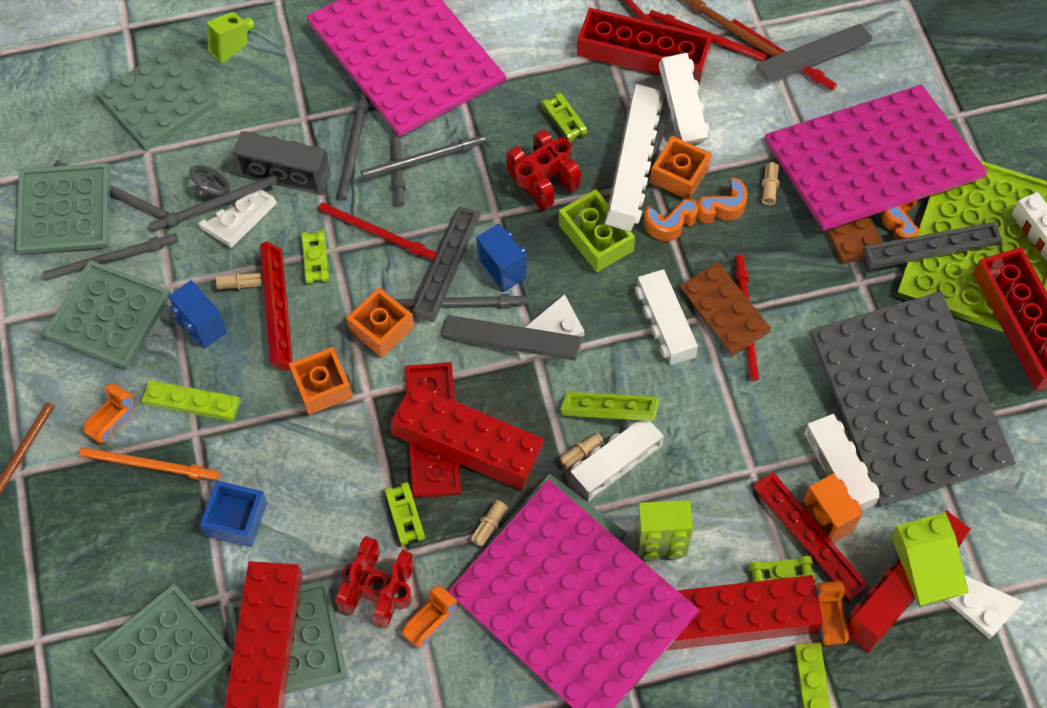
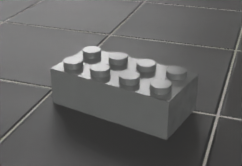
[232,131,331,196]

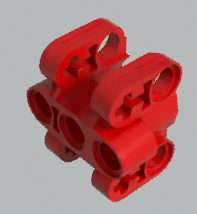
[506,129,581,211]
[336,536,415,628]

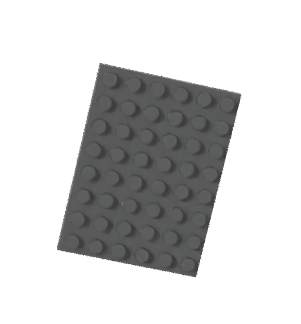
[809,291,1016,507]

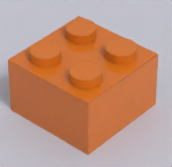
[650,136,712,199]
[346,287,414,358]
[289,347,353,415]
[802,473,862,543]

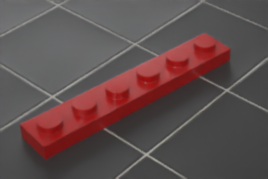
[260,241,293,371]
[753,471,869,603]

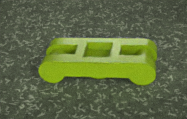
[540,92,588,143]
[301,229,330,284]
[384,481,425,546]
[748,556,816,583]

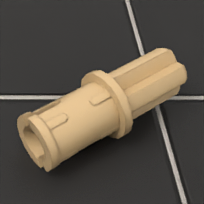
[762,162,780,205]
[216,272,262,290]
[559,433,604,469]
[471,500,508,547]

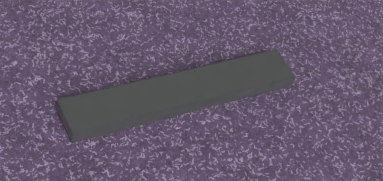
[755,24,872,83]
[412,207,480,322]
[863,222,1002,269]
[442,315,582,361]

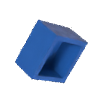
[476,224,527,292]
[168,280,227,349]
[200,480,268,547]

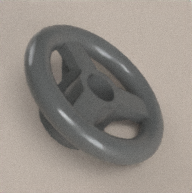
[189,165,230,197]

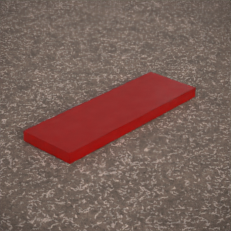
[405,362,461,499]

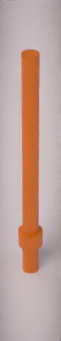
[79,447,221,481]

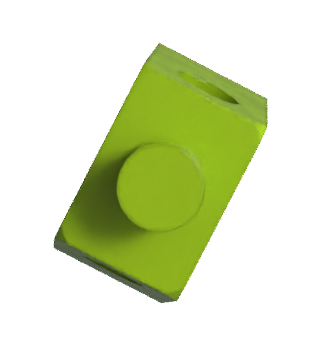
[206,12,255,63]

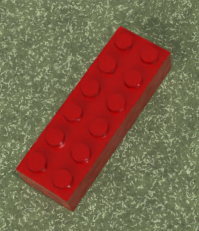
[577,7,712,85]
[973,247,1047,391]
[391,383,544,491]
[847,510,971,653]
[224,561,303,708]
[667,575,823,651]

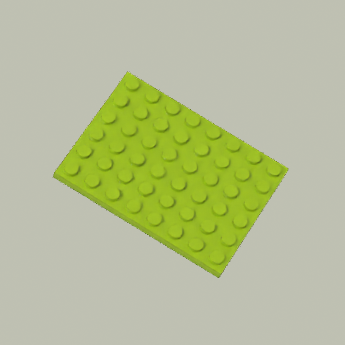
[896,160,1047,332]

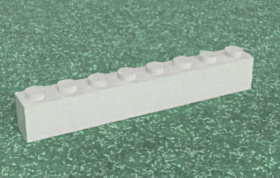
[605,84,662,231]

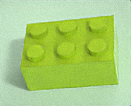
[558,189,635,272]
[635,500,693,561]

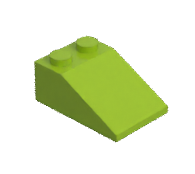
[891,512,969,607]

